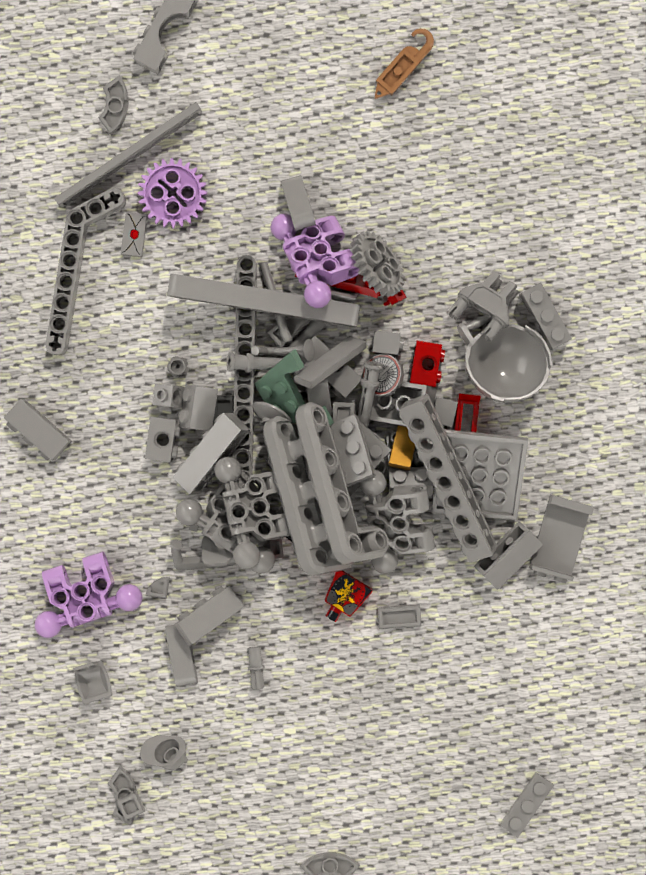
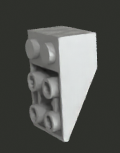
[386,430,433,497]

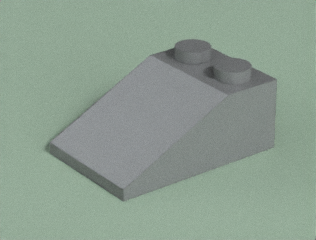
[370,382,437,427]

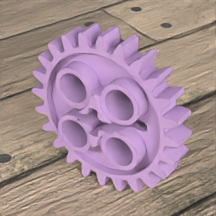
[138,158,207,229]

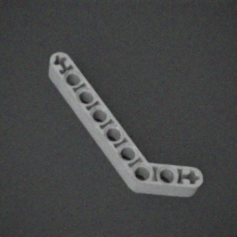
[46,188,126,355]

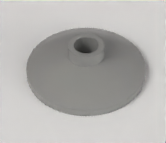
[252,402,292,425]

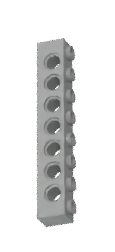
[399,394,498,563]

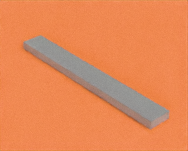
[54,102,202,207]

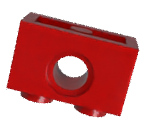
[409,340,445,387]

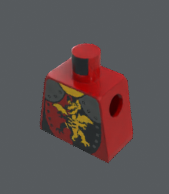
[325,570,373,622]

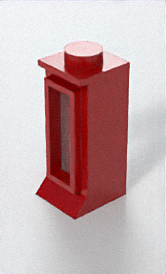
[454,393,481,433]

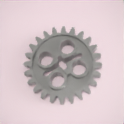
[350,231,405,297]

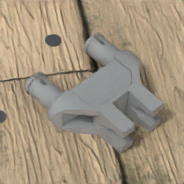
[447,271,519,342]

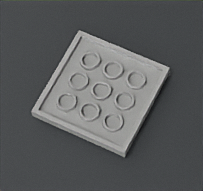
[432,429,528,520]

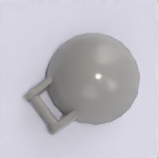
[457,315,552,403]

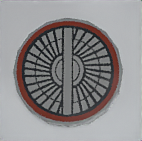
[362,353,404,397]

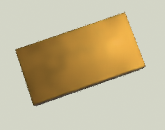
[389,426,416,470]

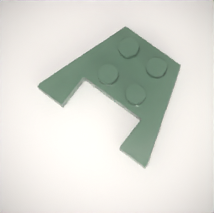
[255,349,334,426]

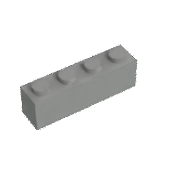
[173,413,250,495]

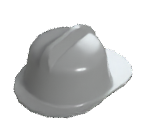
[140,735,188,770]

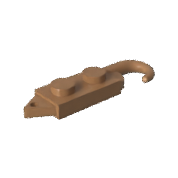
[374,28,434,99]

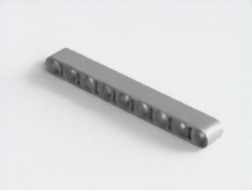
[167,274,360,327]

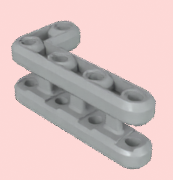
[263,402,389,576]

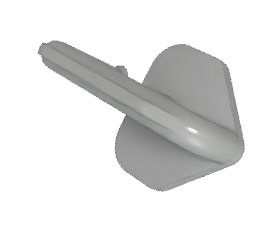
[170,534,236,571]

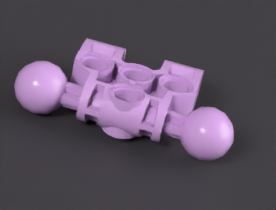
[270,213,359,308]
[35,551,143,638]

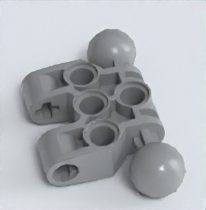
[214,457,290,569]
[359,469,435,574]
[176,483,277,574]

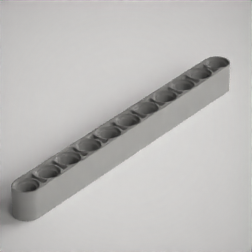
[233,255,257,477]

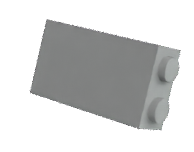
[529,494,594,583]

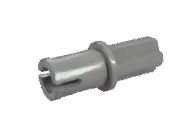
[247,646,265,690]

